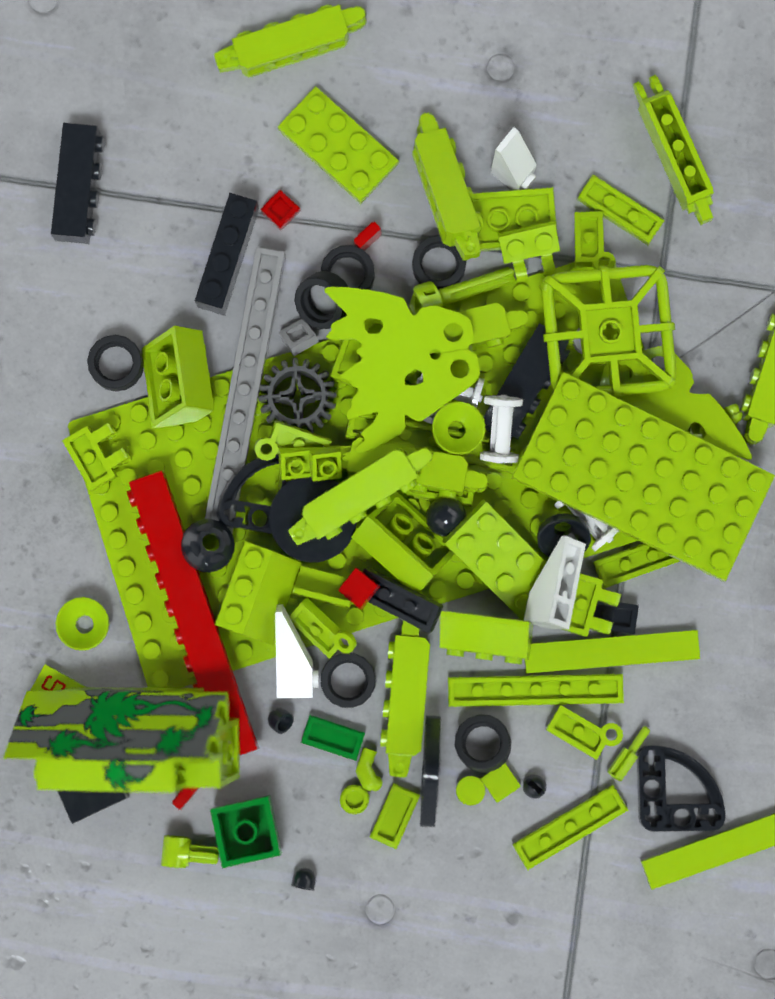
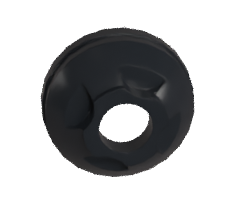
[537,513,591,557]
[181,519,235,573]

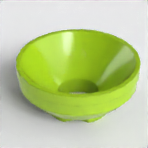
[432,402,485,455]
[55,597,110,651]

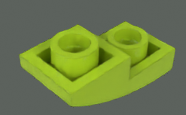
[278,447,342,482]

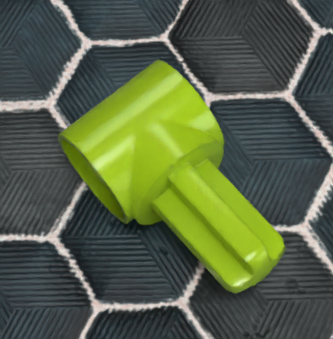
[161,835,219,868]

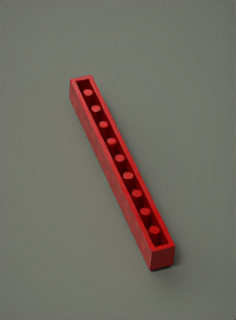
[127,471,260,755]

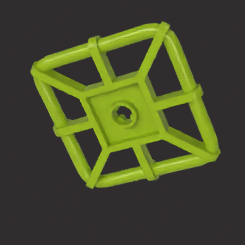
[542,265,676,399]

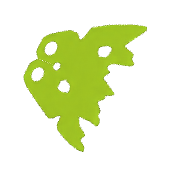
[324,287,480,453]
[599,346,752,460]

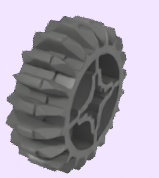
[258,358,337,433]

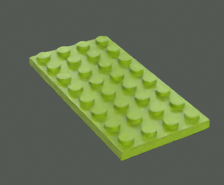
[512,372,775,582]

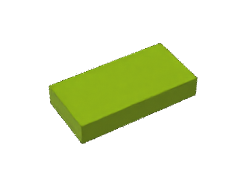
[370,783,420,850]

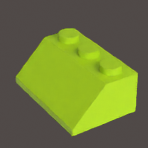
[141,325,214,428]
[351,491,455,592]
[215,541,302,646]
[440,611,533,665]

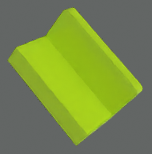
[292,566,352,609]

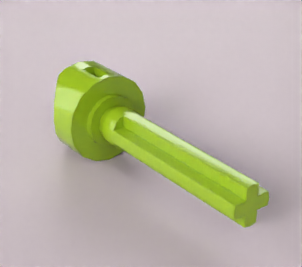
[409,267,516,316]

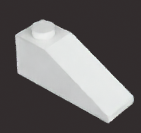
[490,127,537,191]
[524,536,586,629]
[275,605,319,698]

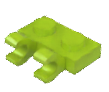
[498,221,560,283]
[62,423,132,491]
[561,573,621,637]

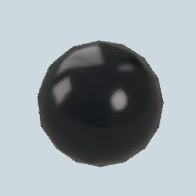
[426,497,466,537]

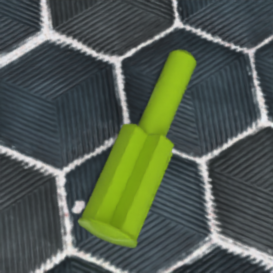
[607,726,650,782]

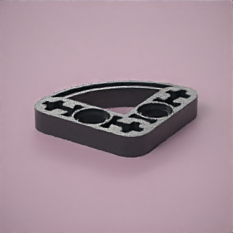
[217,453,290,534]
[420,715,441,827]
[637,745,726,832]

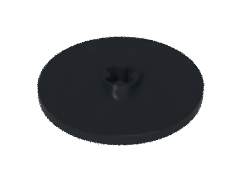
[269,477,357,562]

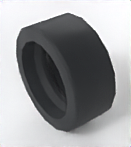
[412,235,467,289]
[321,245,375,290]
[294,271,348,329]
[87,334,144,392]
[321,653,376,708]
[455,714,511,773]

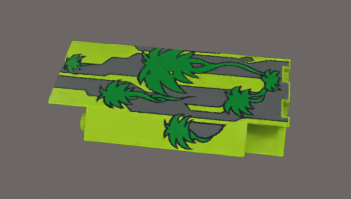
[2,687,240,793]

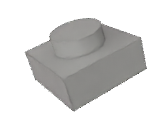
[279,319,319,356]

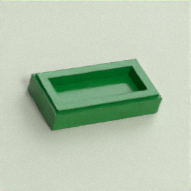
[301,715,365,761]

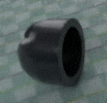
[267,708,294,734]
[522,775,547,799]
[291,868,316,891]

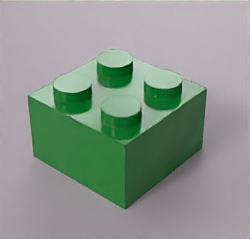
[210,795,282,868]

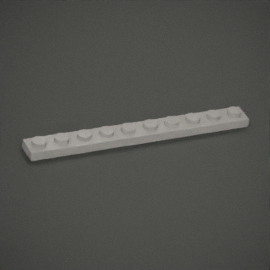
[205,247,285,535]

